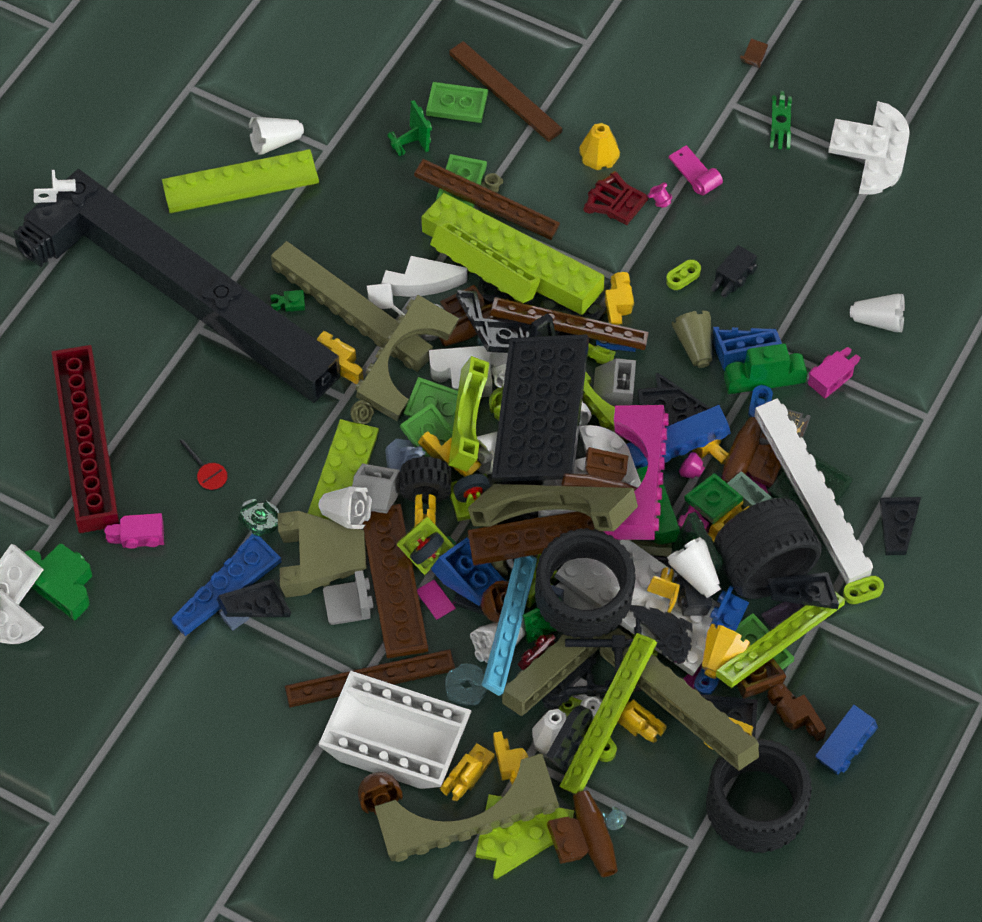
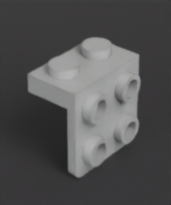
[323,570,373,625]

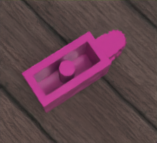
[808,347,861,399]

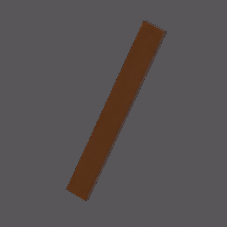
[449,41,562,142]
[414,159,560,240]
[490,297,649,350]
[285,649,455,708]

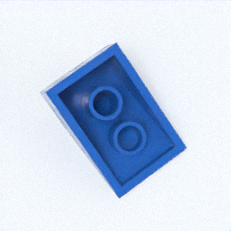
[430,538,505,606]

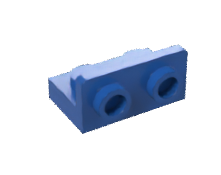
[710,586,749,631]

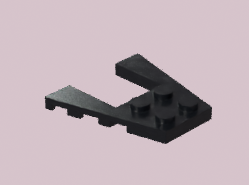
[456,290,533,353]

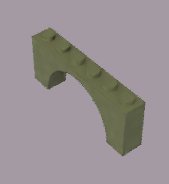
[355,295,459,421]

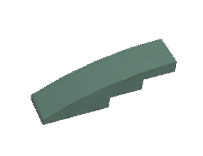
[727,471,771,508]

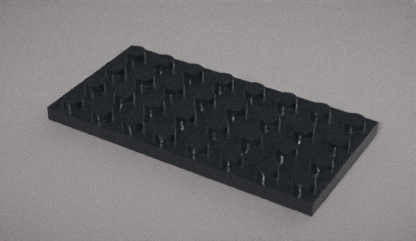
[491,335,589,482]

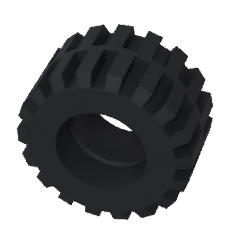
[400,457,452,504]

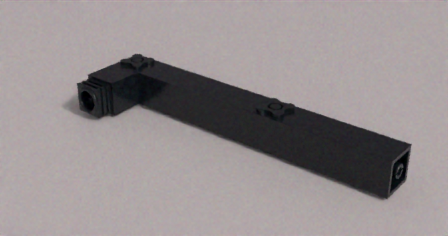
[13,169,341,403]

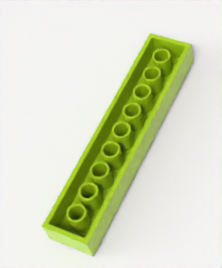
[421,193,604,315]

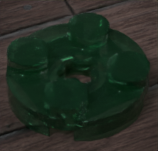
[238,499,280,536]

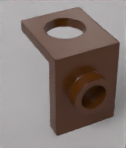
[740,39,768,68]

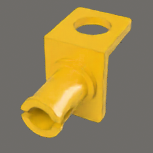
[692,440,728,465]
[647,567,680,613]

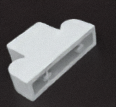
[429,346,508,397]

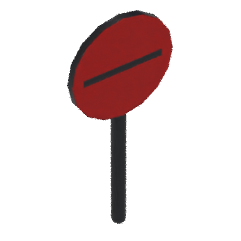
[180,439,227,491]

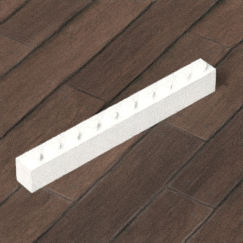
[755,398,873,584]

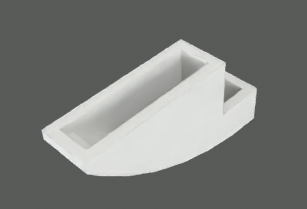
[382,256,468,297]

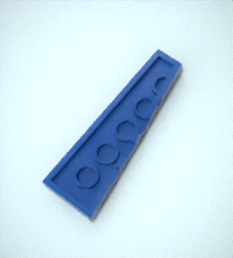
[171,532,282,636]

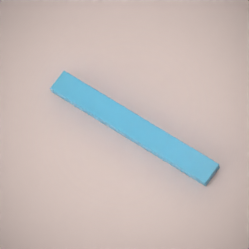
[482,556,537,696]

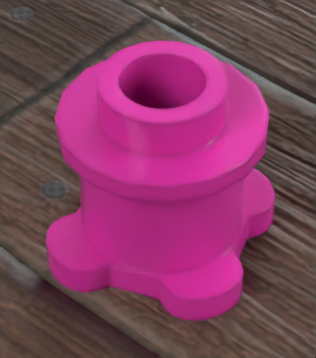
[647,182,673,208]

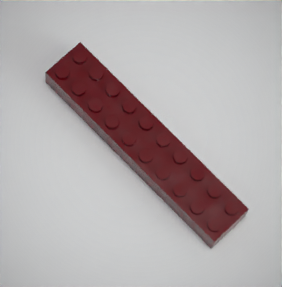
[51,345,120,533]

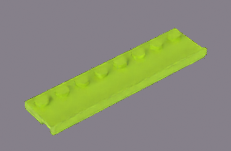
[162,149,319,213]

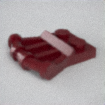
[583,171,648,225]

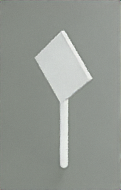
[367,283,405,316]

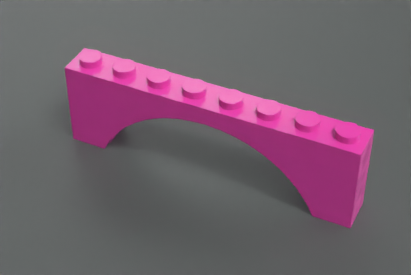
[603,405,669,540]

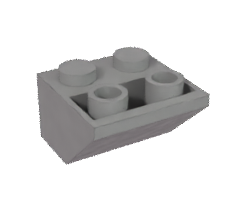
[593,359,636,406]
[352,464,400,513]

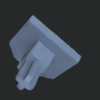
[385,439,425,472]

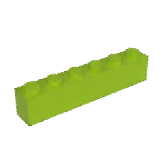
[430,221,541,303]

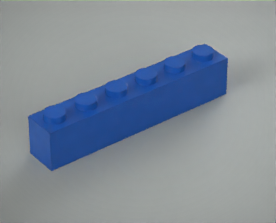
[626,405,731,469]

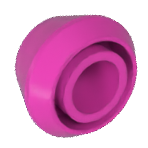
[679,452,705,479]

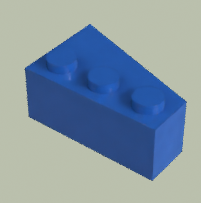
[815,705,878,775]

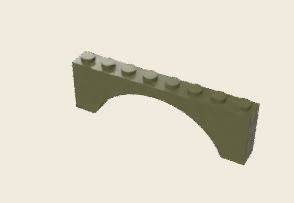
[468,484,638,532]
[375,753,559,862]

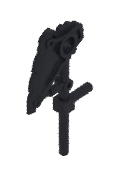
[565,605,693,674]
[542,656,643,710]

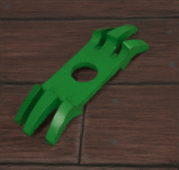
[770,91,792,149]

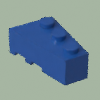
[712,327,782,371]

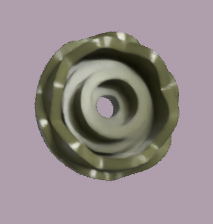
[350,400,374,425]

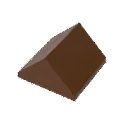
[737,658,786,698]

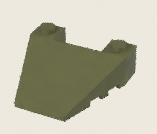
[278,511,366,598]

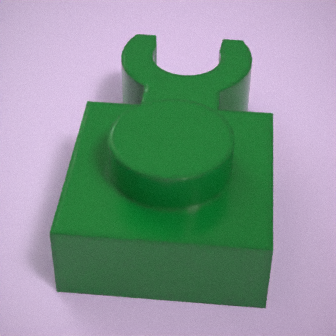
[271,290,305,312]

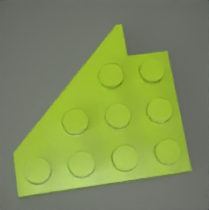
[475,794,574,879]

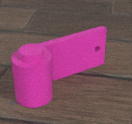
[668,145,723,195]

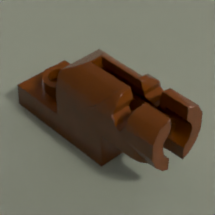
[767,684,826,741]

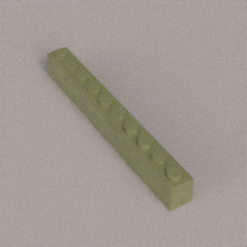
[271,241,433,372]
[600,628,759,771]

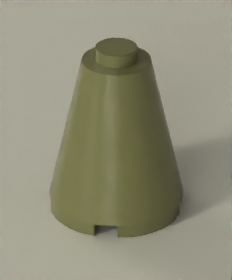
[672,311,713,368]

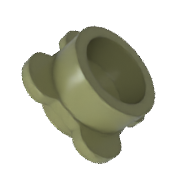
[481,173,503,193]

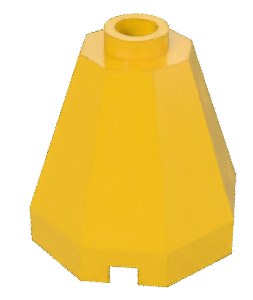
[579,123,620,170]
[702,624,750,679]

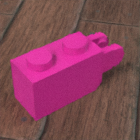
[104,513,164,549]

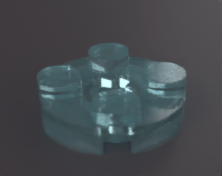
[445,663,487,706]

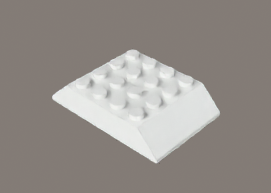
[319,671,471,789]

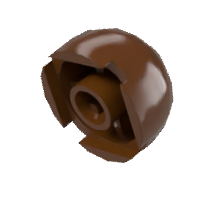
[481,580,509,623]
[358,772,403,815]

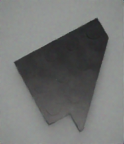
[637,373,710,427]

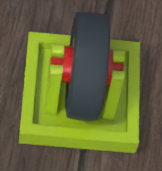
[449,474,490,522]
[396,516,455,575]

